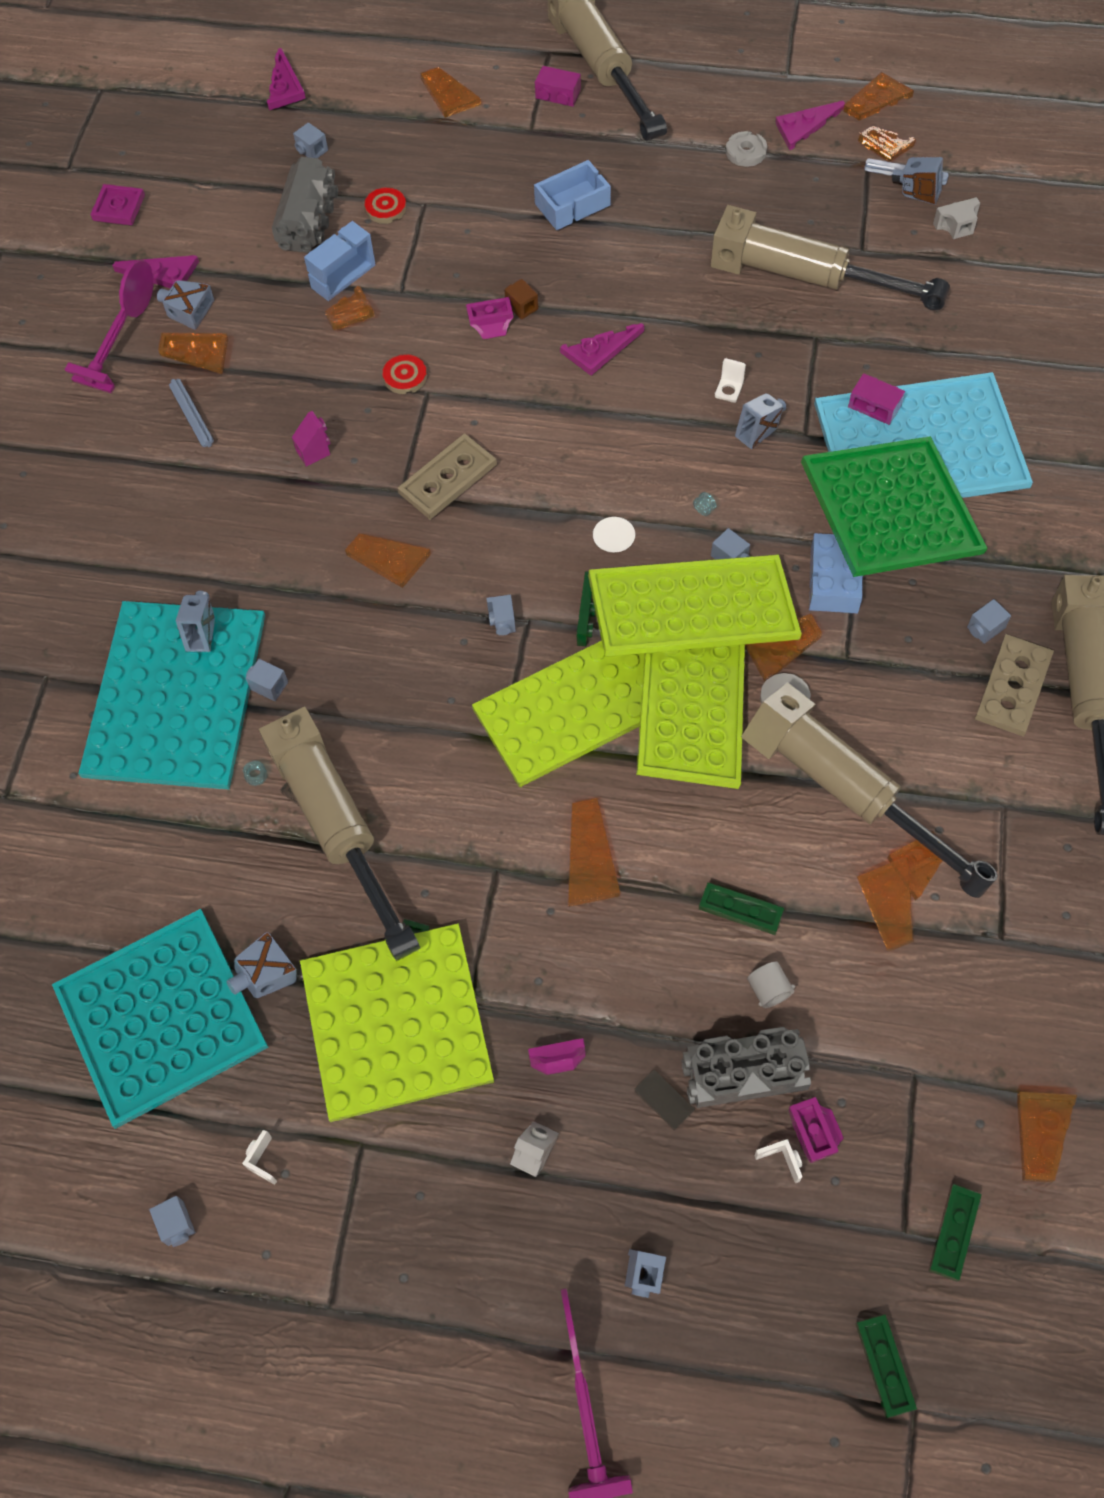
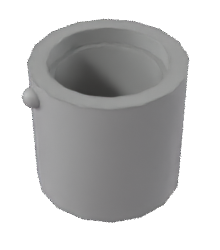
[747,961,795,1009]

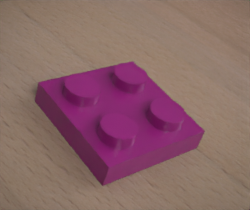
[90,184,145,226]

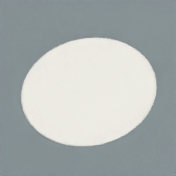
[593,517,635,552]

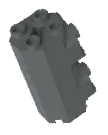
[272,157,338,253]
[681,1027,811,1108]

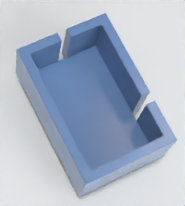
[534,160,611,230]
[304,221,375,301]
[809,533,862,613]

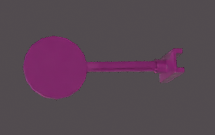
[64,260,154,393]
[561,1288,633,1498]

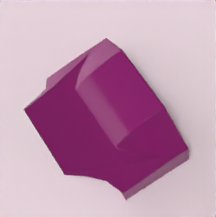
[466,297,513,339]
[528,1038,585,1075]
[788,1097,844,1163]

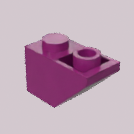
[292,411,331,467]

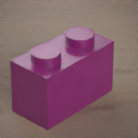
[535,66,581,107]
[848,373,905,425]

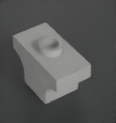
[933,197,980,239]
[510,1121,559,1177]

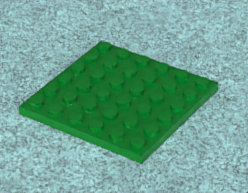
[801,436,988,577]

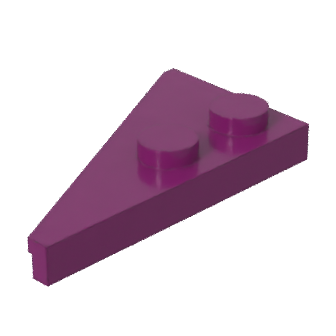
[267,48,306,110]
[775,100,845,150]
[112,255,199,289]
[560,323,644,375]

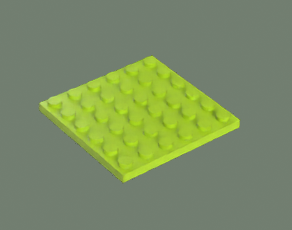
[300,923,494,1122]

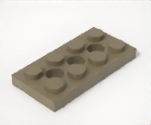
[397,433,497,520]
[975,634,1054,737]

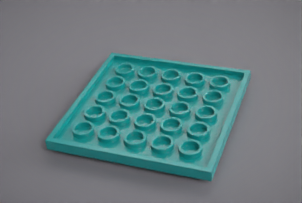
[52,909,269,1129]

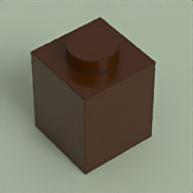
[504,278,538,320]

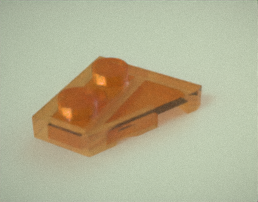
[858,126,916,162]
[325,286,374,330]
[887,831,943,901]

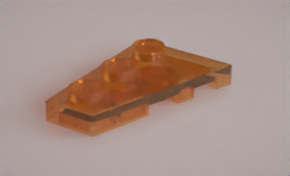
[843,72,914,121]
[745,614,822,682]

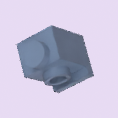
[487,595,516,635]
[625,1249,666,1298]

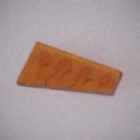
[568,798,620,907]

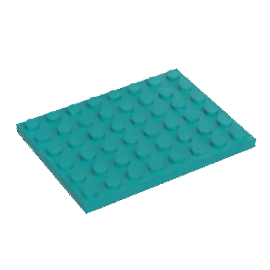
[78,601,265,790]

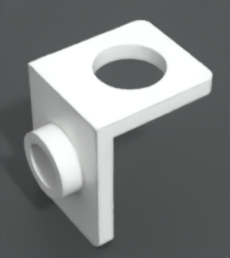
[715,358,746,403]
[242,1130,277,1185]
[754,1139,802,1183]

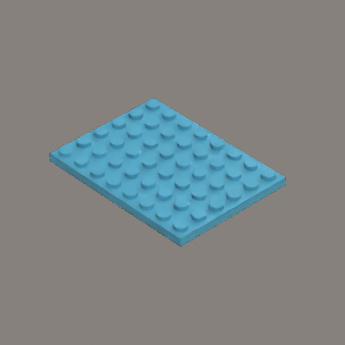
[814,372,1033,498]

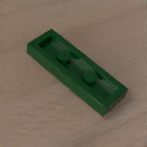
[577,571,596,647]
[699,882,784,935]
[928,1184,982,1282]
[855,1315,917,1418]

